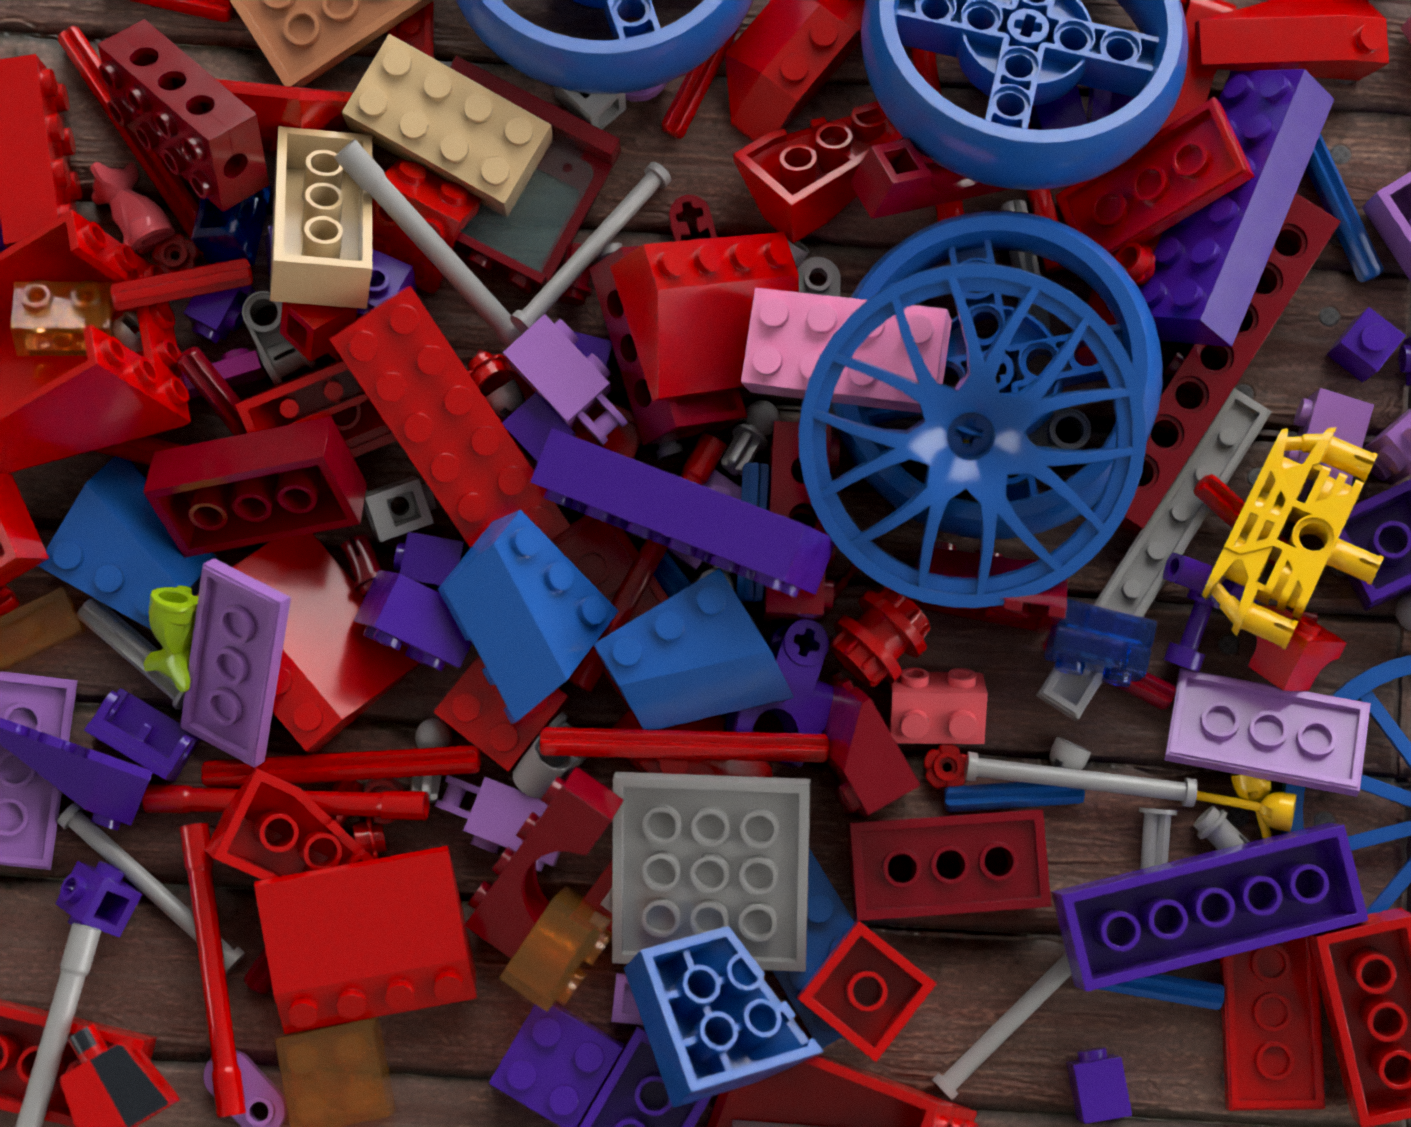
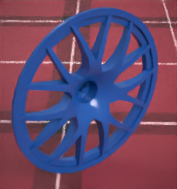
[799,263,1146,608]

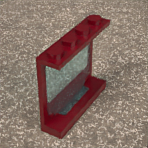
[450,56,621,294]

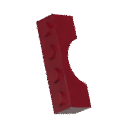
[850,139,1009,219]
[464,766,624,959]

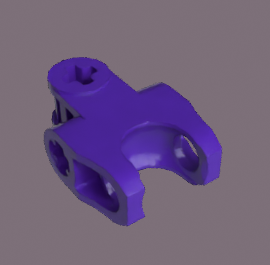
[723,619,834,768]

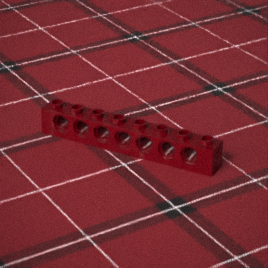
[1092,193,1341,535]

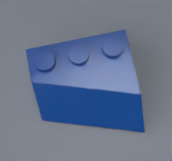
[38,456,220,630]
[438,510,619,724]
[594,568,794,730]
[624,926,824,1108]

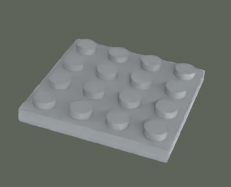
[612,772,810,972]

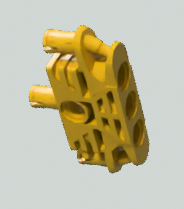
[1202,427,1384,649]

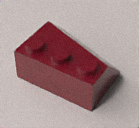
[908,541,1068,633]
[821,669,921,819]

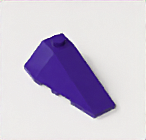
[0,717,153,831]

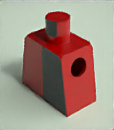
[60,1024,180,1127]

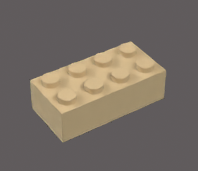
[342,34,553,218]
[270,126,372,309]

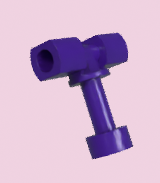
[1163,552,1258,672]

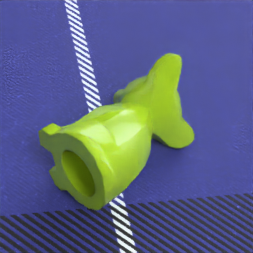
[143,585,198,692]

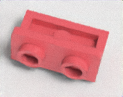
[889,667,988,744]

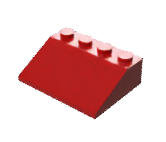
[610,232,799,402]
[196,533,420,754]
[254,846,477,1034]

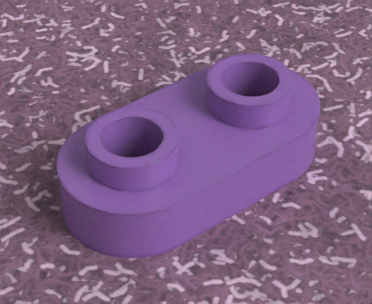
[204,1050,288,1127]

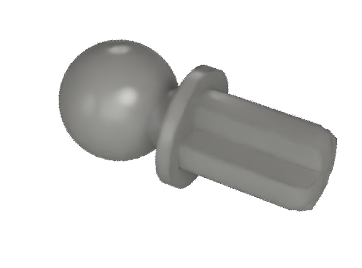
[721,400,780,476]
[410,718,453,803]

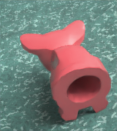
[90,162,175,254]

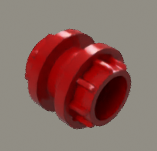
[830,586,930,687]

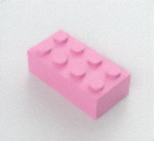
[741,288,952,413]

